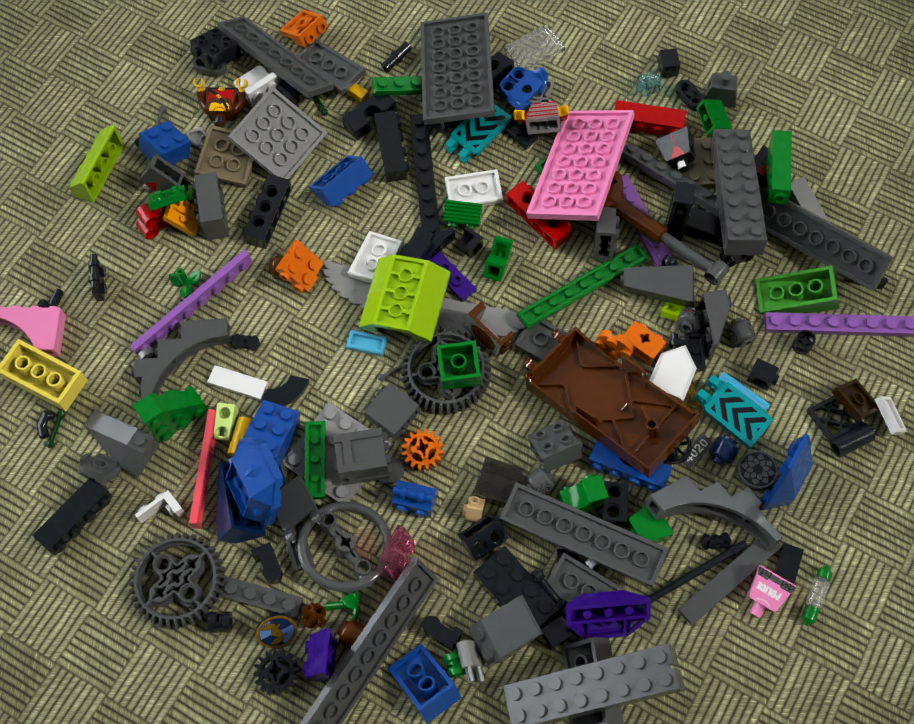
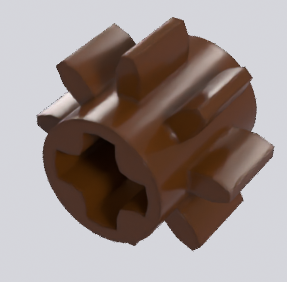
[300,602,327,630]

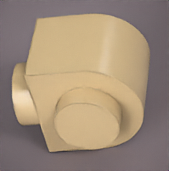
[462,496,485,522]

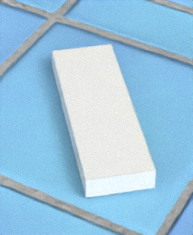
[207,365,269,401]

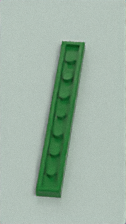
[516,244,648,330]

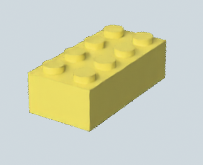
[0,339,88,412]

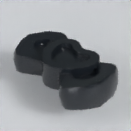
[231,334,260,351]
[700,532,732,550]

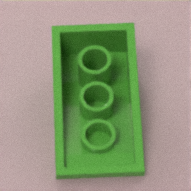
[756,265,840,314]

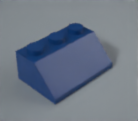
[308,155,373,207]

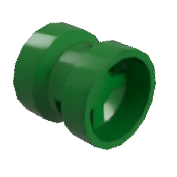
[443,651,466,678]

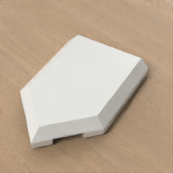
[649,345,697,402]

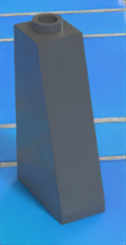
[621,265,694,307]

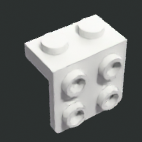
[234,65,279,106]

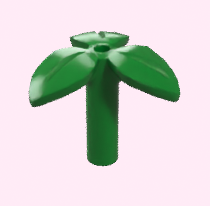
[169,268,201,298]
[325,591,360,620]

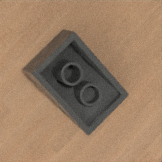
[697,290,732,360]
[469,595,543,667]

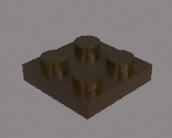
[832,379,880,422]

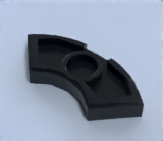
[263,375,310,407]

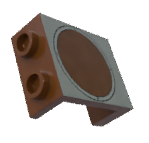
[463,302,514,357]

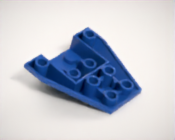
[760,433,813,511]

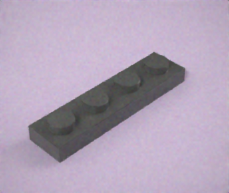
[218,576,304,619]

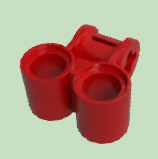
[136,204,171,240]

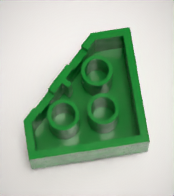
[132,386,208,443]

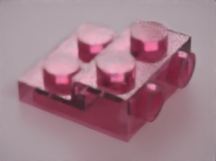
[378,525,415,581]

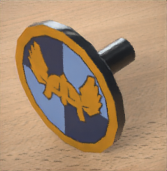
[255,612,298,648]

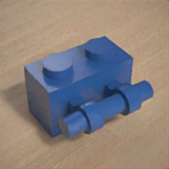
[391,480,437,518]

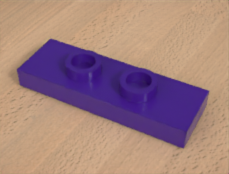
[429,252,477,302]

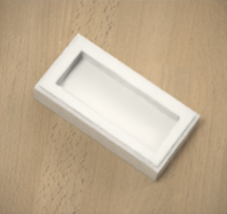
[874,396,907,435]

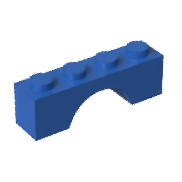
[587,440,673,493]

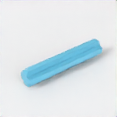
[719,372,770,412]

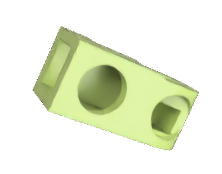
[214,403,239,441]

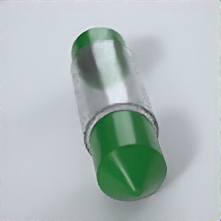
[801,565,833,626]

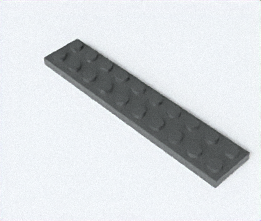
[300,556,438,724]

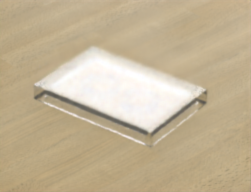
[504,24,565,70]

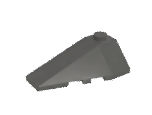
[84,410,160,477]

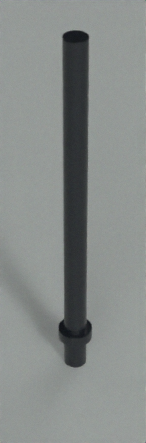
[646,540,748,604]

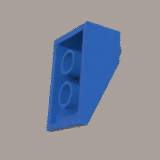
[387,643,461,724]

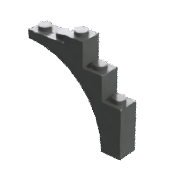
[131,318,230,399]
[645,476,783,551]

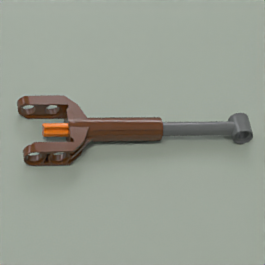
[603,171,729,285]

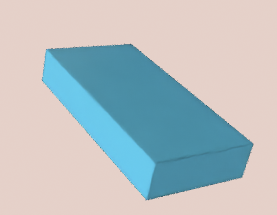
[346,330,388,357]

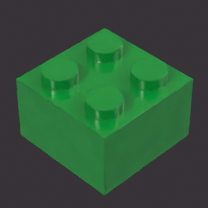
[437,340,481,390]

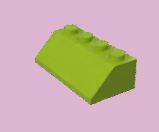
[69,125,125,203]

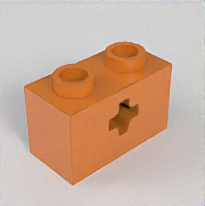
[623,321,666,366]

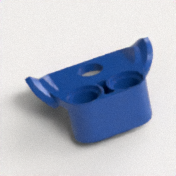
[499,67,548,110]

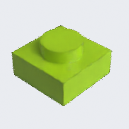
[660,302,686,321]

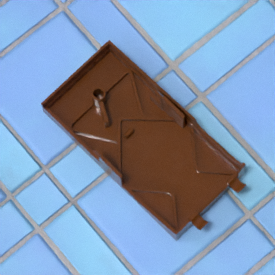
[523,326,700,478]

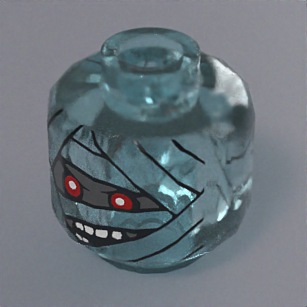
[635,71,662,96]

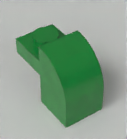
[483,235,514,282]

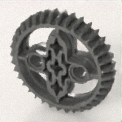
[401,328,491,415]
[128,532,226,629]

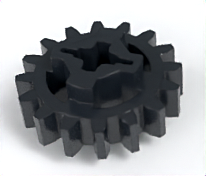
[253,648,300,696]

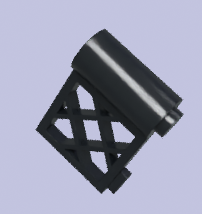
[806,396,876,458]

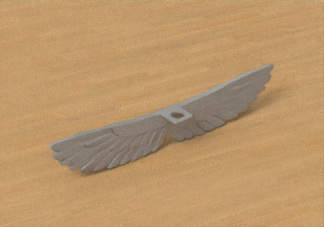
[323,260,525,338]

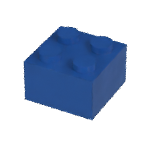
[138,121,191,165]

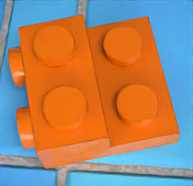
[280,9,328,48]
[275,240,324,293]

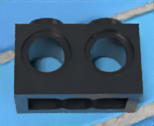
[598,481,629,527]
[458,512,509,561]

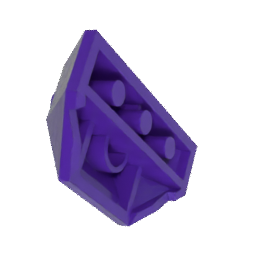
[565,590,651,639]

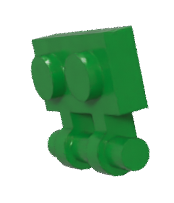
[148,185,187,211]

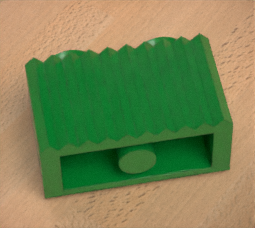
[696,99,732,138]
[443,199,483,229]

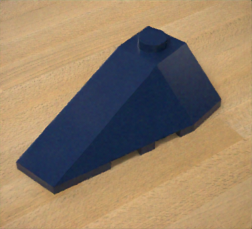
[216,460,266,544]

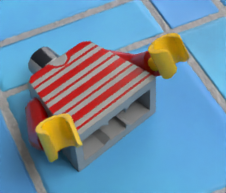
[514,99,570,135]

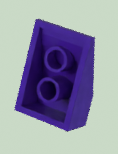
[302,628,337,682]

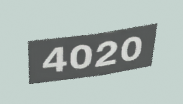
[678,433,713,469]

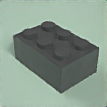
[192,172,229,240]

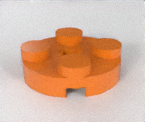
[595,330,634,360]

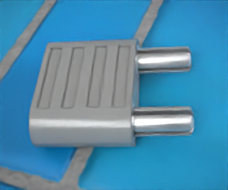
[456,640,485,683]

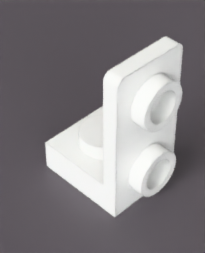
[135,490,186,523]

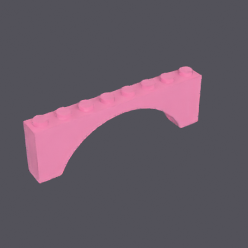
[0,306,66,357]

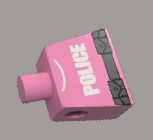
[748,565,796,618]

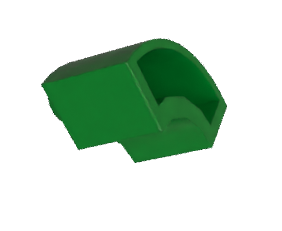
[558,474,609,512]

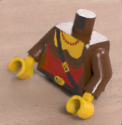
[193,78,248,128]

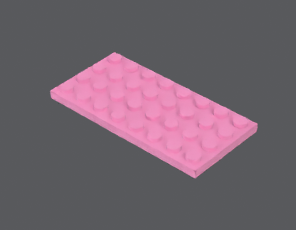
[526,110,635,221]

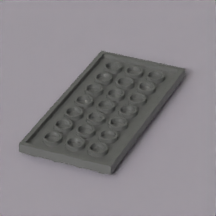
[421,12,495,125]

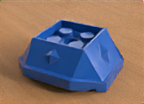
[225,437,283,527]

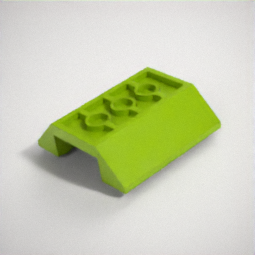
[358,254,451,343]

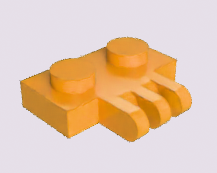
[163,200,199,236]

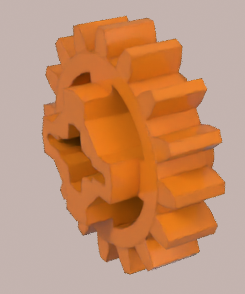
[401,429,444,472]

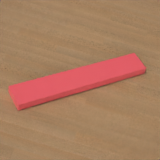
[189,409,216,529]

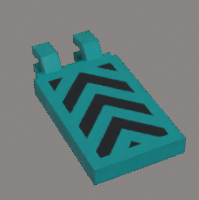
[445,104,512,164]
[694,375,774,449]

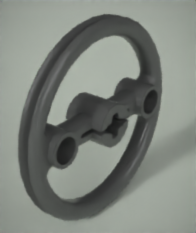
[297,501,393,592]

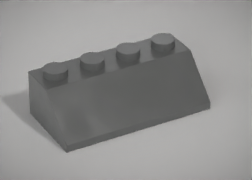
[561,637,624,724]

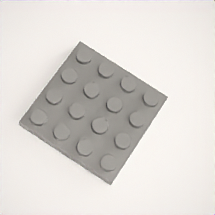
[227,86,328,179]
[283,402,392,502]

